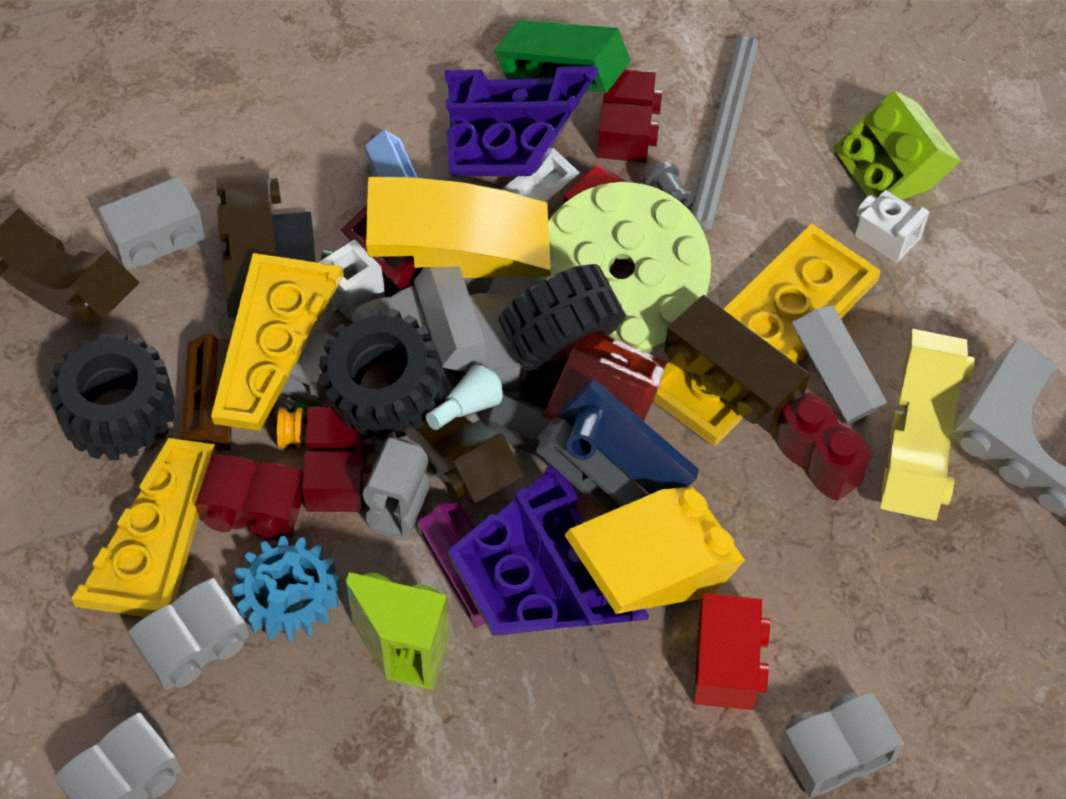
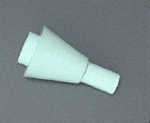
[426,365,503,430]

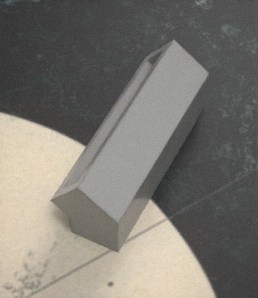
[414,266,486,372]
[792,305,888,425]

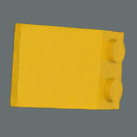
[565,486,745,614]

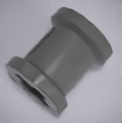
[642,162,694,210]

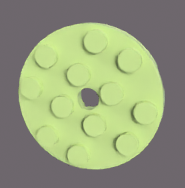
[534,182,711,357]

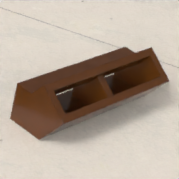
[182,333,232,451]

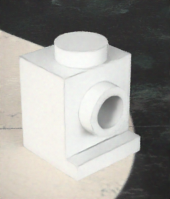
[855,190,930,263]

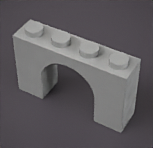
[948,338,1066,521]

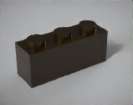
[664,295,810,433]

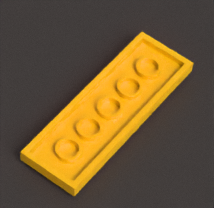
[644,223,881,447]

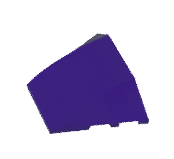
[444,66,599,176]
[448,465,649,636]

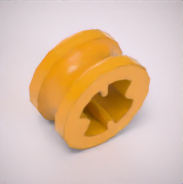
[277,407,305,449]

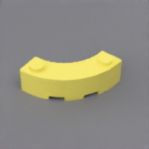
[880,329,975,521]

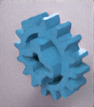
[232,536,341,641]

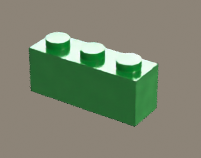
[494,20,631,93]

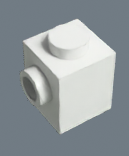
[318,239,385,321]

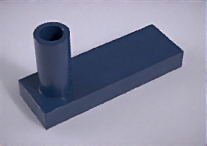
[559,378,699,494]

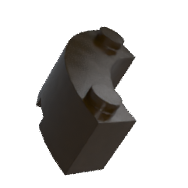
[216,169,281,318]
[0,207,140,324]
[375,365,524,503]

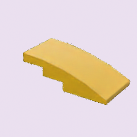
[366,177,551,278]

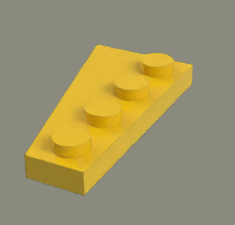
[211,253,344,431]
[71,438,217,617]

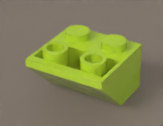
[833,90,961,200]
[346,572,449,691]

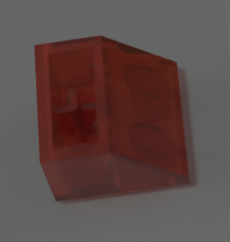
[543,331,667,421]

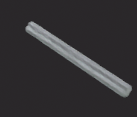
[692,35,758,231]

